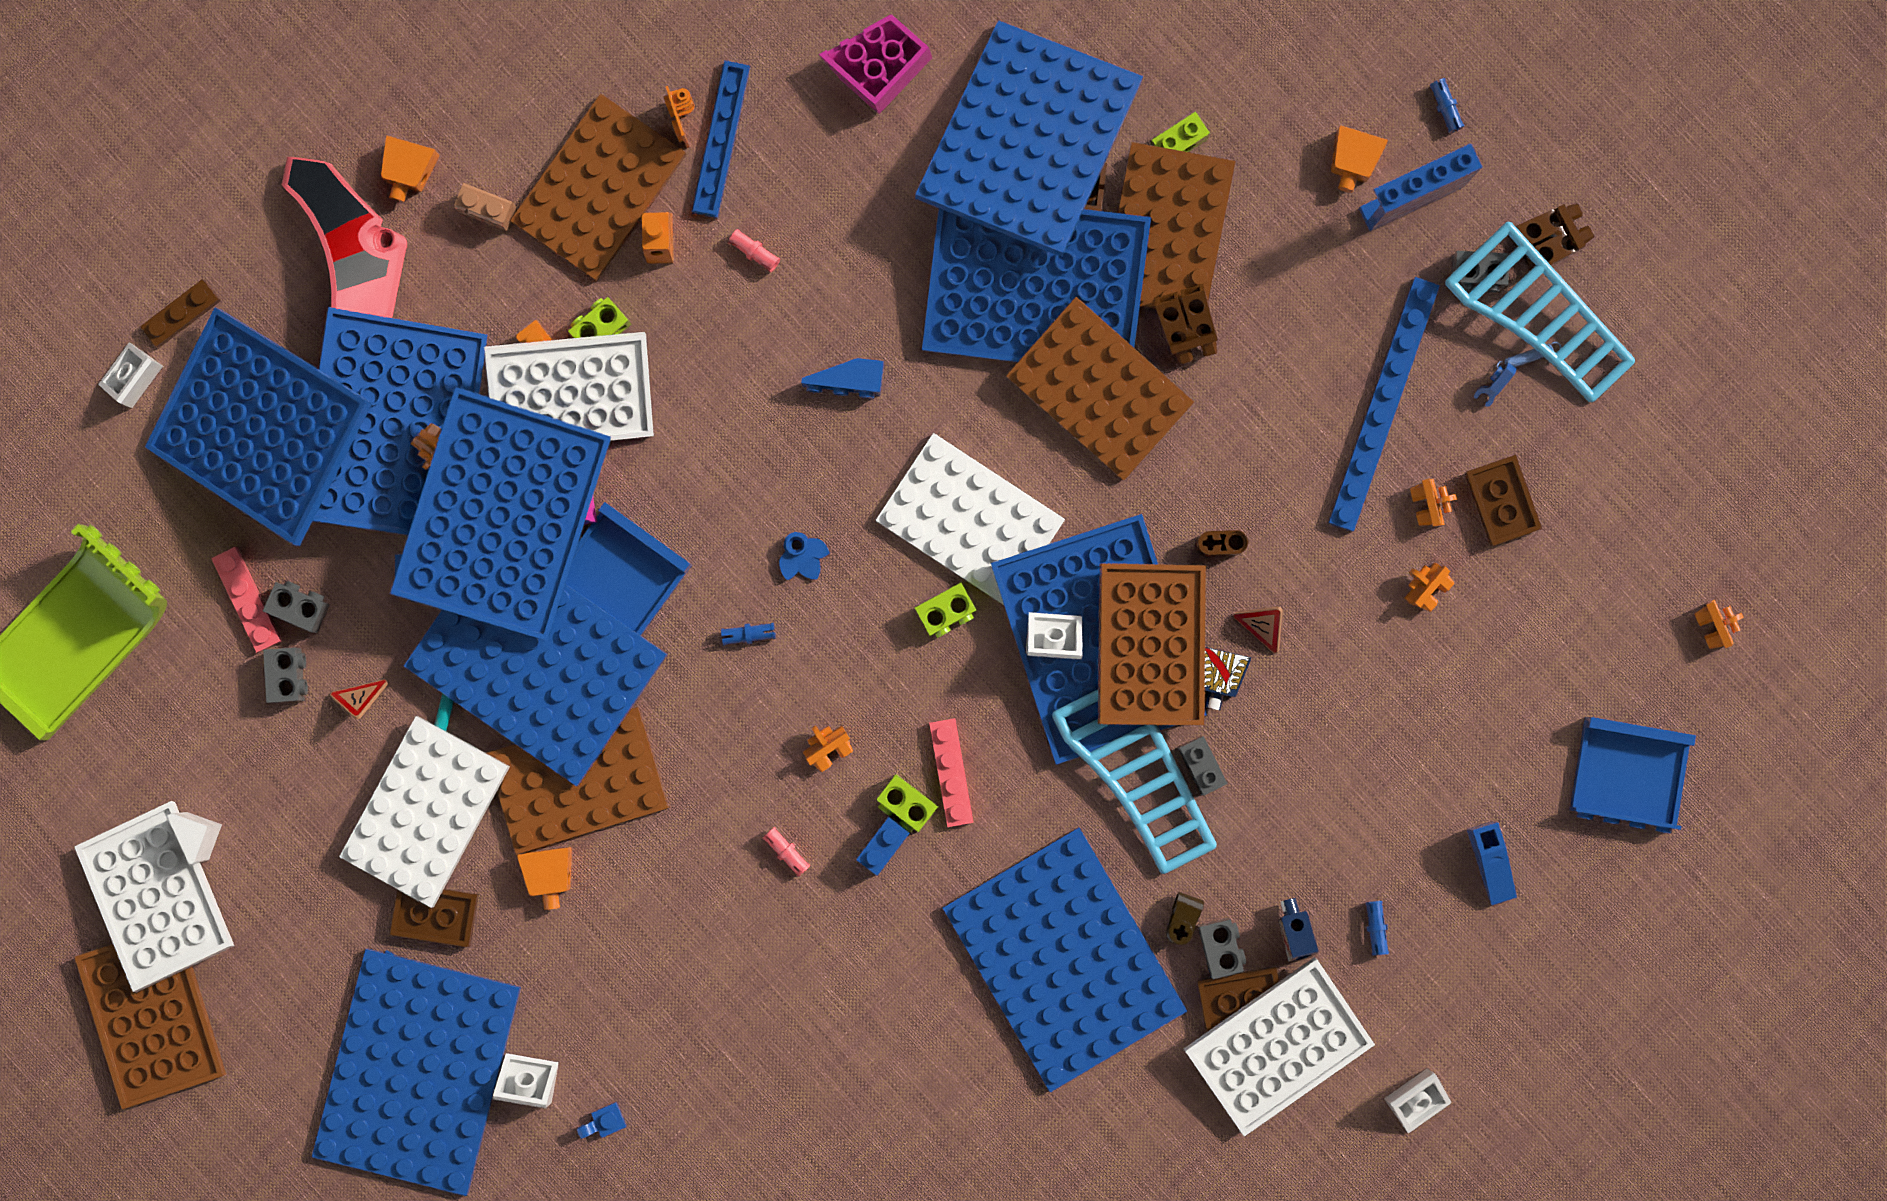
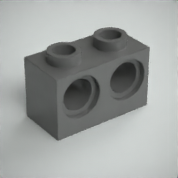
[1451,251,1510,293]
[263,580,330,633]
[263,647,308,703]
[1178,736,1228,796]
[1197,918,1246,979]

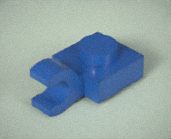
[1474,363,1516,407]
[577,1101,627,1139]

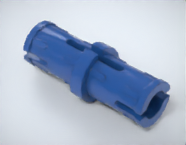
[1430,78,1465,133]
[721,622,776,646]
[1365,901,1389,956]

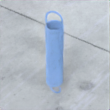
[1497,342,1561,368]

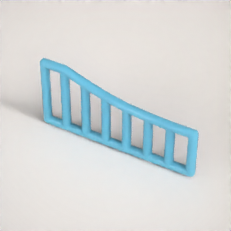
[1445,222,1635,402]
[1052,689,1217,874]

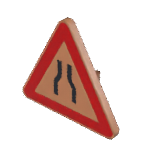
[1233,607,1283,654]
[330,680,388,720]

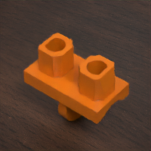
[410,423,442,470]
[1410,478,1457,527]
[1404,562,1454,612]
[1695,600,1744,649]
[803,725,853,772]

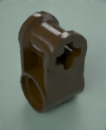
[1166,892,1204,945]

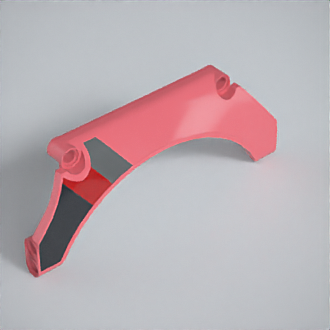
[282,157,407,369]

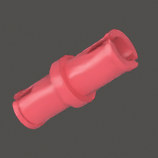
[728,229,780,272]
[762,827,810,877]

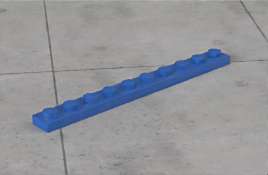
[1328,277,1440,532]

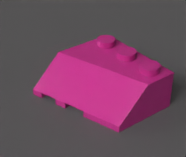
[819,14,932,114]

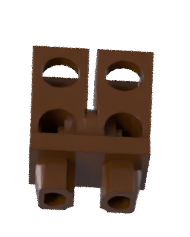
[1516,203,1594,270]
[1155,284,1218,364]

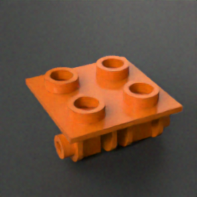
[663,86,694,148]

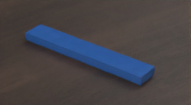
[692,60,750,219]

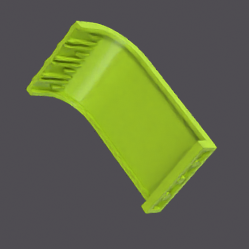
[0,524,167,740]

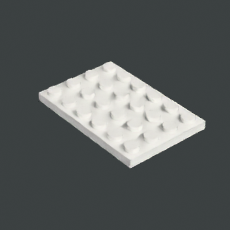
[484,332,654,440]
[876,433,1065,605]
[339,716,510,908]
[75,801,234,992]
[1184,957,1375,1136]

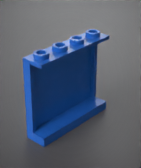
[1359,143,1483,232]
[565,502,692,635]
[1570,717,1696,834]

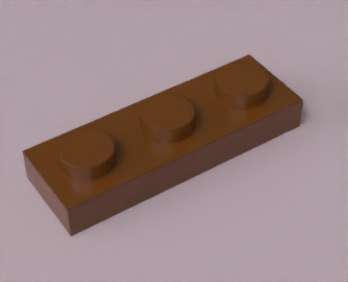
[140,279,221,349]

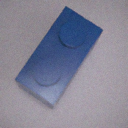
[856,817,910,876]

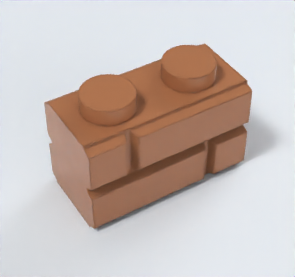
[454,183,517,231]

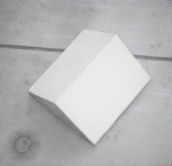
[98,342,163,408]
[1026,613,1082,659]
[167,812,222,864]
[493,1053,558,1108]
[1384,1068,1452,1133]

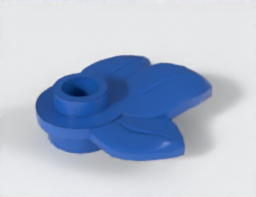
[779,532,830,580]

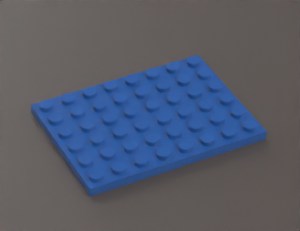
[915,20,1143,257]
[922,208,1151,362]
[145,307,372,546]
[313,307,488,535]
[390,387,611,641]
[990,514,1207,764]
[404,584,668,786]
[943,827,1187,1092]
[312,948,521,1196]

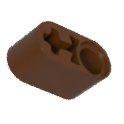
[1196,530,1249,557]

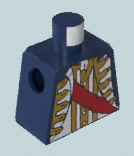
[1205,647,1251,711]
[1278,898,1319,962]

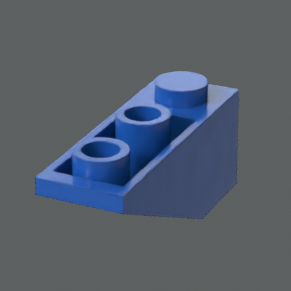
[801,358,884,399]
[1467,821,1517,905]

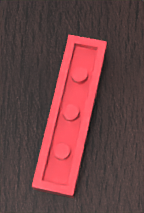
[211,547,283,653]
[929,718,973,827]

